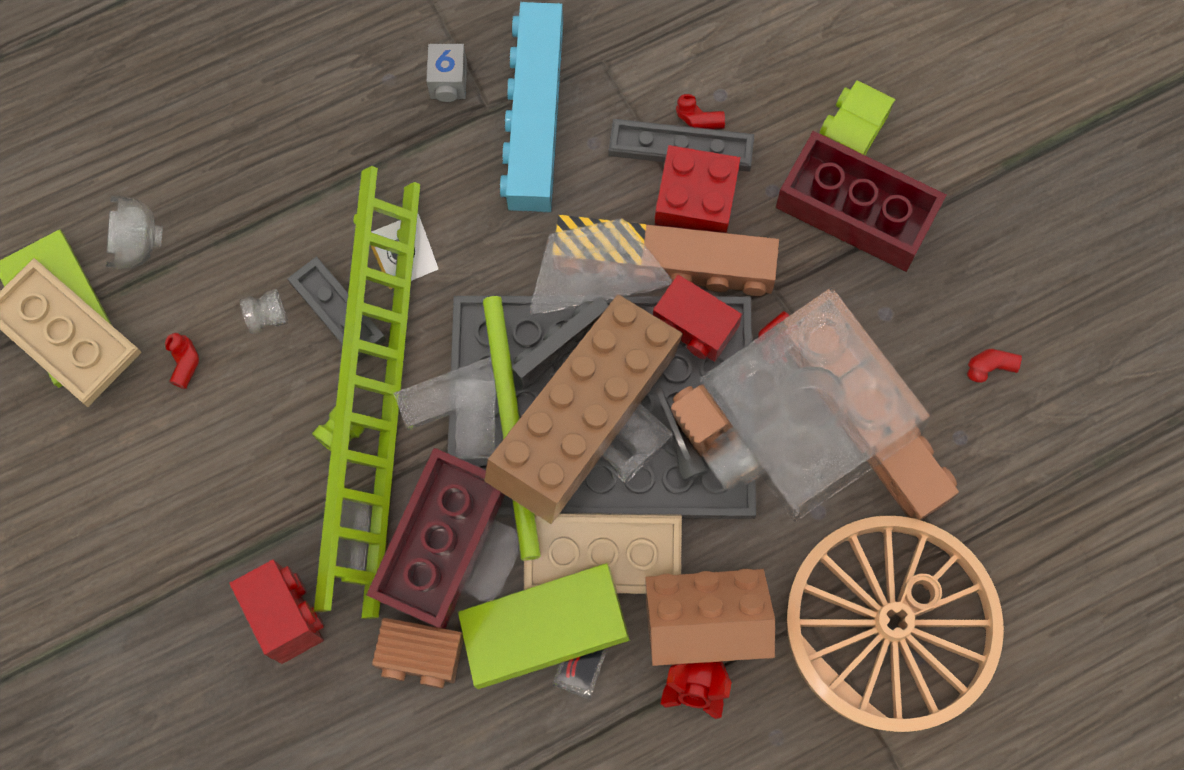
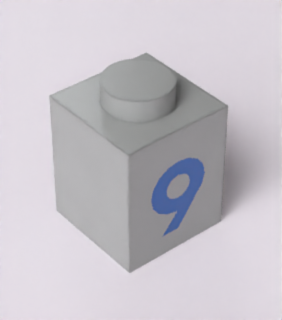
[427,44,467,102]

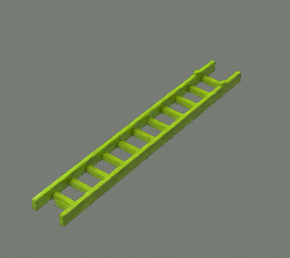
[314,166,420,619]

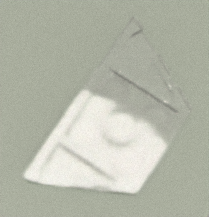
[529,218,672,316]

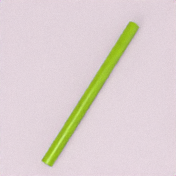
[483,296,541,561]

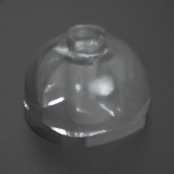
[106,195,163,270]

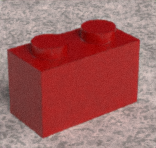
[653,275,742,362]

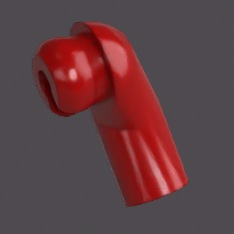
[676,94,725,129]
[967,349,1022,383]

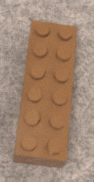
[484,294,683,524]

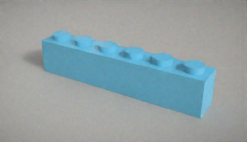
[500,2,563,212]

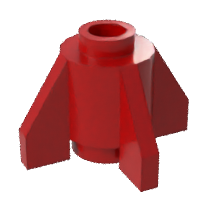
[660,661,732,719]

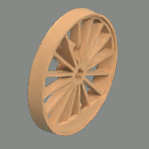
[787,516,1004,732]

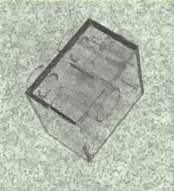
[699,287,930,522]

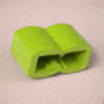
[819,80,895,156]

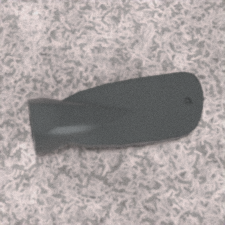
[656,387,708,482]

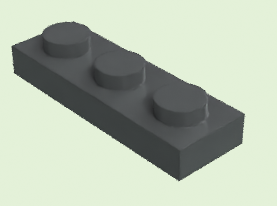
[287,256,386,363]
[512,296,609,389]

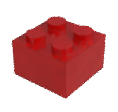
[655,145,741,233]
[229,559,325,664]

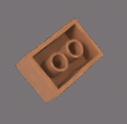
[645,569,775,666]

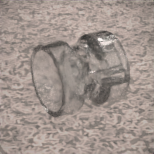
[240,288,288,334]

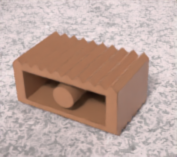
[671,385,733,457]
[372,618,464,689]

